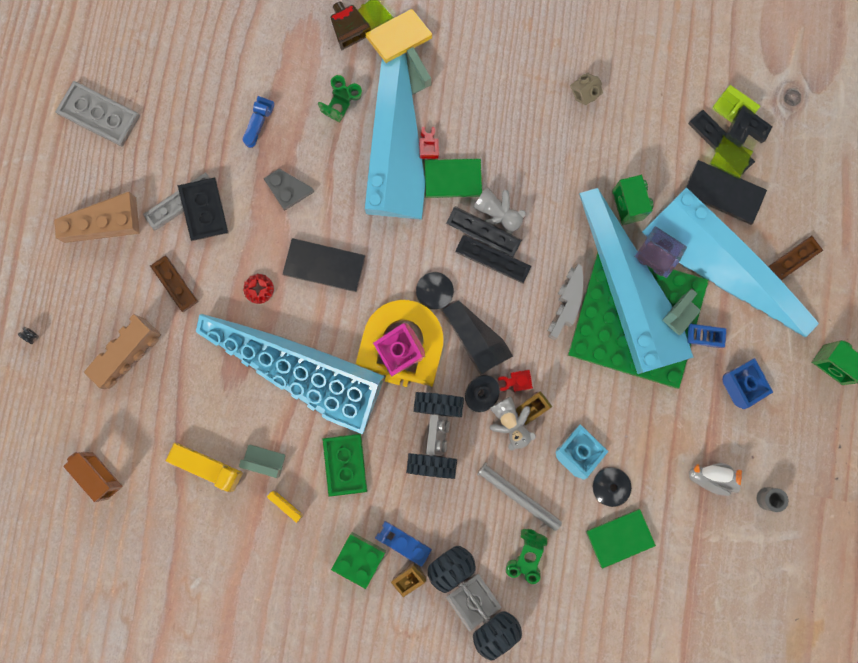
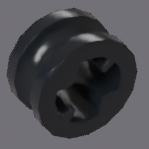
[18,326,39,344]

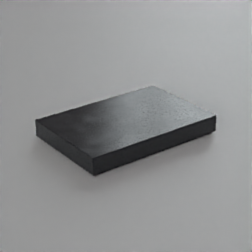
[177,177,229,241]

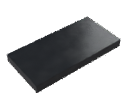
[685,160,767,225]
[283,238,366,292]

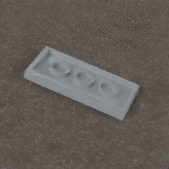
[55,81,140,147]

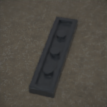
[688,109,755,176]
[446,206,522,257]
[455,235,532,284]

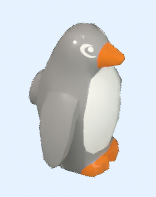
[689,463,742,496]

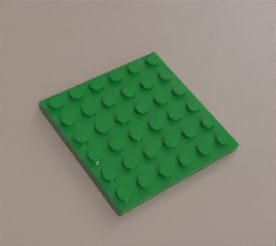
[567,251,709,389]

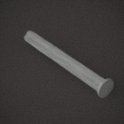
[477,462,562,531]

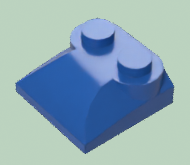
[722,358,773,409]

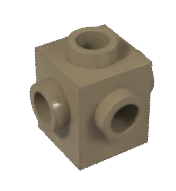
[570,73,603,106]

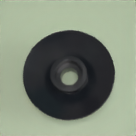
[465,375,500,412]
[592,468,632,507]

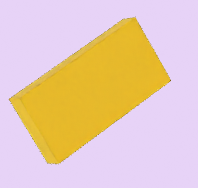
[267,491,303,523]

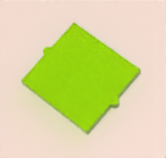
[358,0,394,30]
[710,137,753,178]

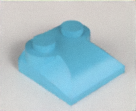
[555,424,609,480]

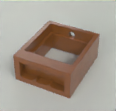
[63,452,123,502]

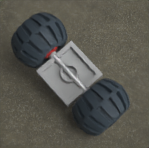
[428,546,522,661]

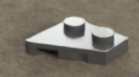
[263,169,314,211]

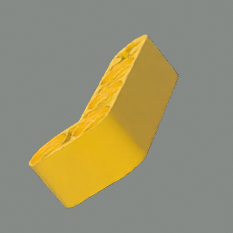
[165,442,243,492]

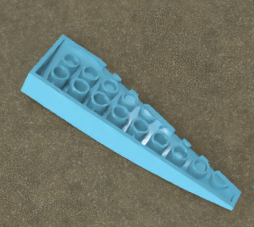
[365,53,425,220]
[579,188,694,374]
[642,188,819,337]
[196,314,384,434]

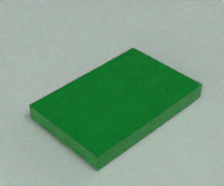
[425,159,482,198]
[322,434,368,497]
[586,509,656,569]

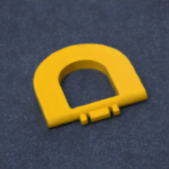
[355,300,443,387]

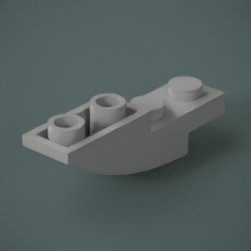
[547,264,583,340]

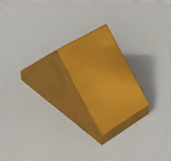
[516,391,552,426]
[391,562,427,597]

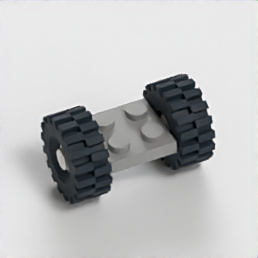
[406,392,464,479]

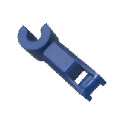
[242,96,274,148]

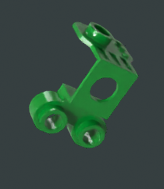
[318,75,362,123]
[506,529,547,584]

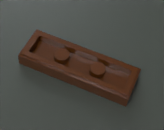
[768,236,823,280]
[150,255,199,312]

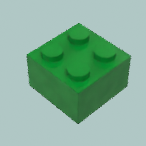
[612,174,654,226]
[811,340,858,385]
[331,532,386,589]

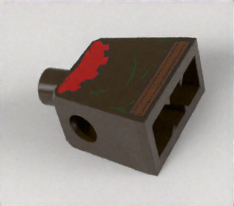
[330,1,371,51]

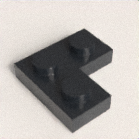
[725,105,773,147]

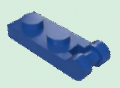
[375,521,432,567]

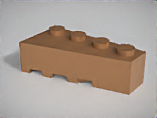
[54,192,140,243]
[84,314,161,389]

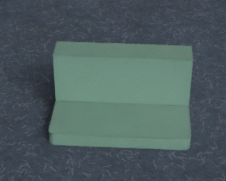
[406,47,431,95]
[662,289,700,335]
[239,445,286,478]

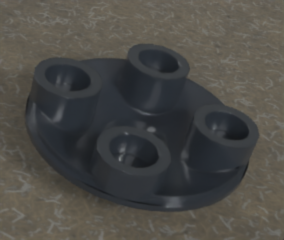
[416,272,454,310]

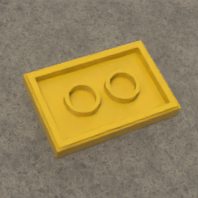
[366,9,432,63]

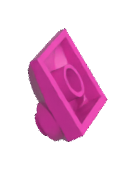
[373,323,425,376]

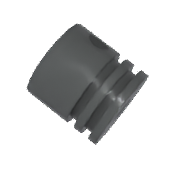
[756,487,789,512]

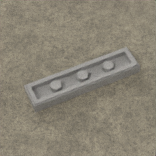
[143,172,210,231]

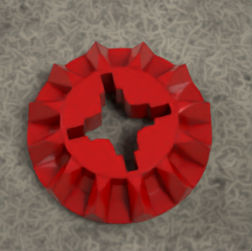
[243,273,274,304]

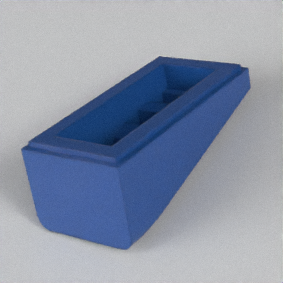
[687,324,726,348]

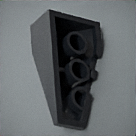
[442,300,513,375]

